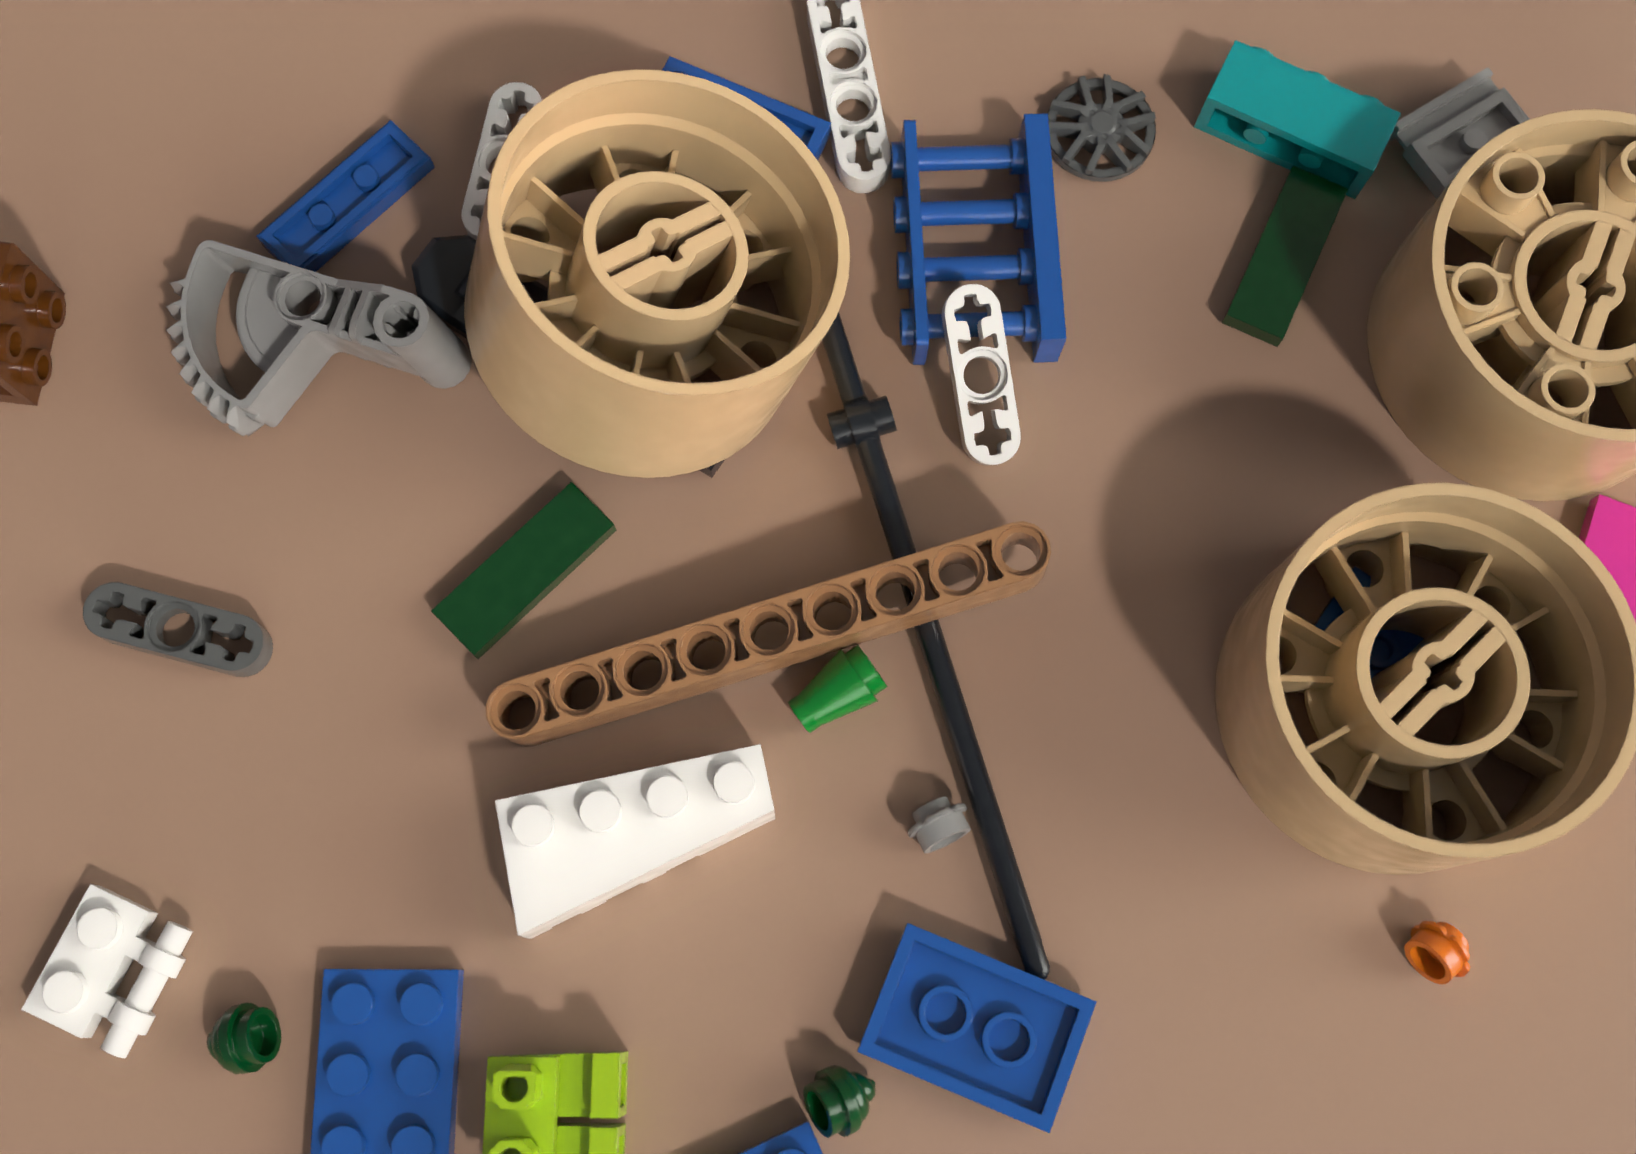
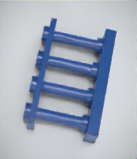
[890,113,1067,365]

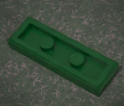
[1222,165,1348,347]
[431,482,617,659]

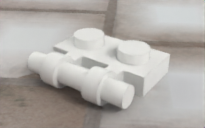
[21,884,193,1058]

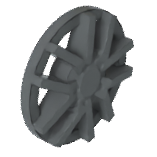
[1048,74,1156,182]

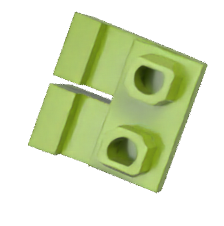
[482,1051,628,1154]

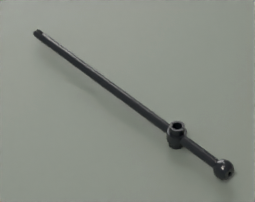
[822,312,1050,980]

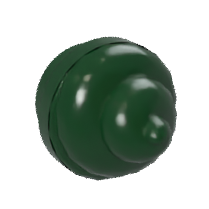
[207,1003,281,1074]
[803,1065,876,1137]

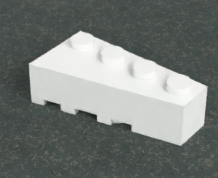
[495,744,775,939]

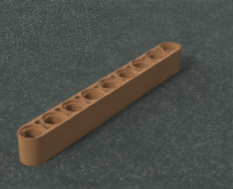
[486,521,1051,747]

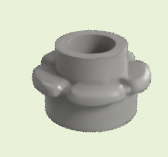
[908,796,971,854]

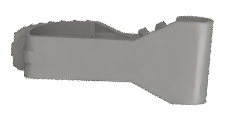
[166,240,472,437]

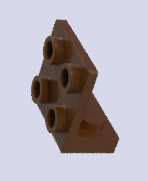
[0,241,66,406]

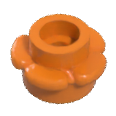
[1404,920,1470,984]

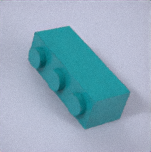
[1194,40,1401,199]

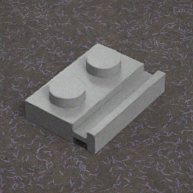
[1389,67,1529,199]

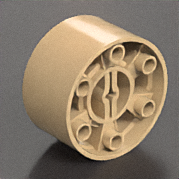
[464,69,850,478]
[1367,109,1636,501]
[1215,483,1636,875]

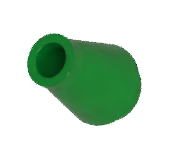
[788,645,888,733]

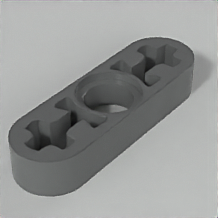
[83,582,273,677]

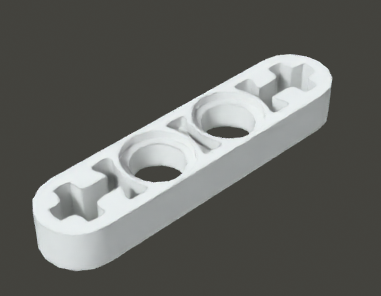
[807,0,891,193]

